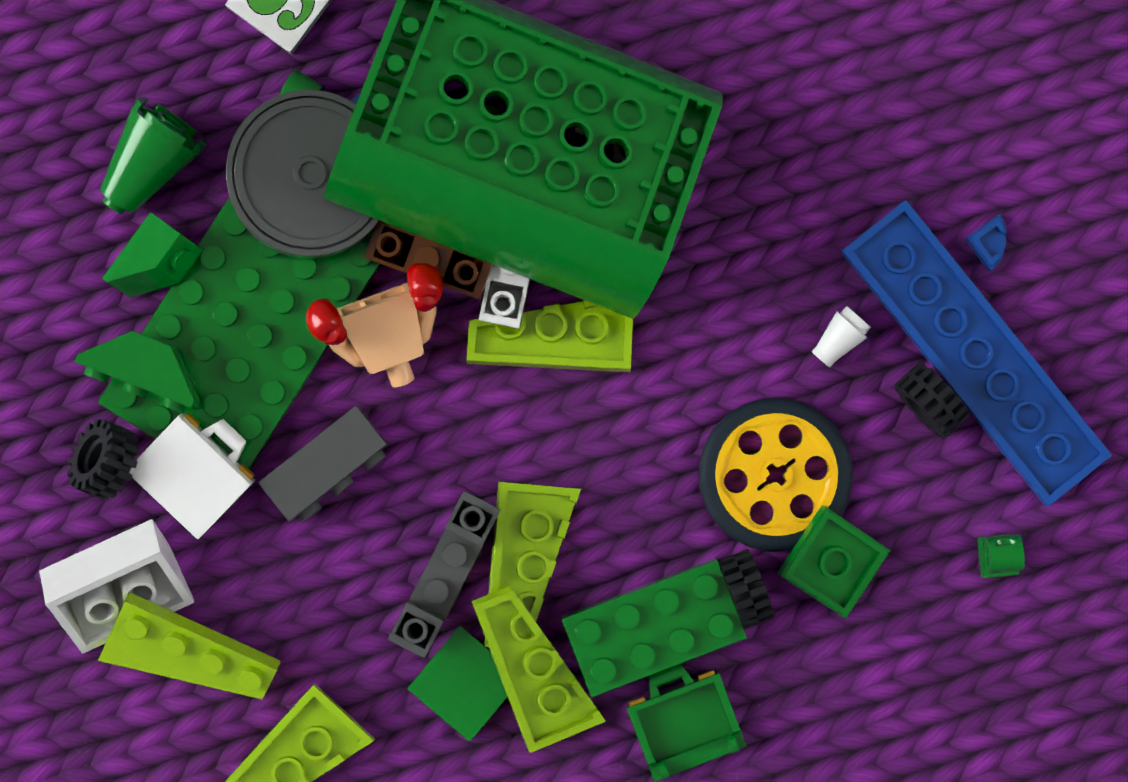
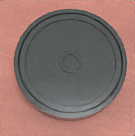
[226,90,379,258]

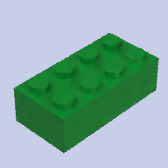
[562,558,747,698]

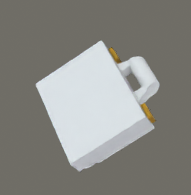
[129,412,255,539]

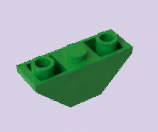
[75,331,201,414]

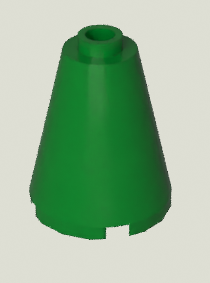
[100,97,207,214]

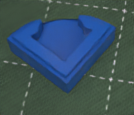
[965,214,1007,272]

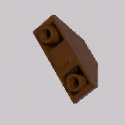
[364,221,493,300]

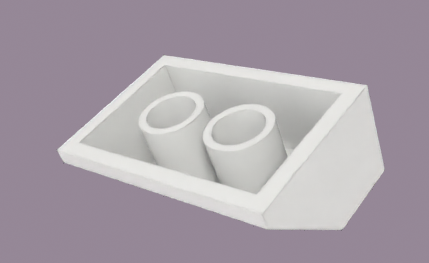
[39,519,194,654]

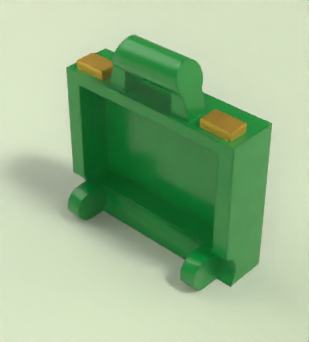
[626,664,747,782]

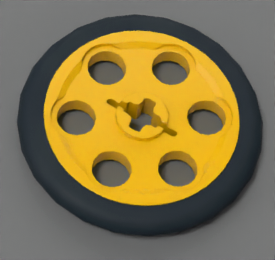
[699,398,853,552]

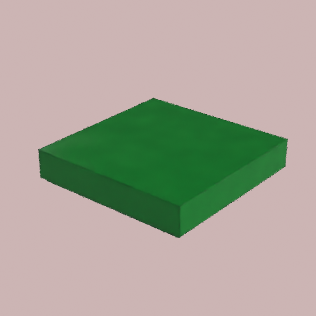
[777,505,891,619]
[407,625,507,742]

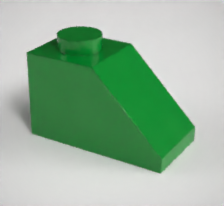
[102,212,203,297]

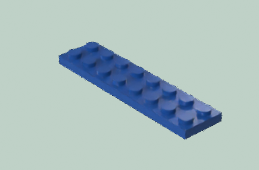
[840,200,1112,507]

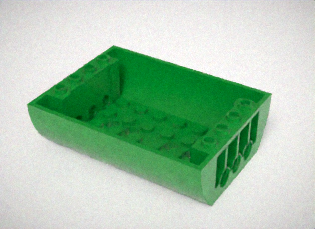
[323,0,723,319]

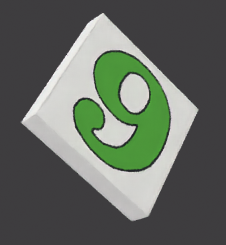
[225,0,332,55]

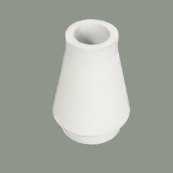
[812,306,871,367]

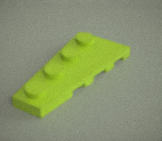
[467,300,633,373]
[471,586,606,753]

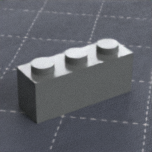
[258,406,389,523]

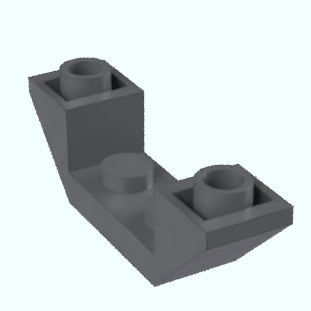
[388,491,501,658]

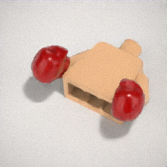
[306,263,443,387]

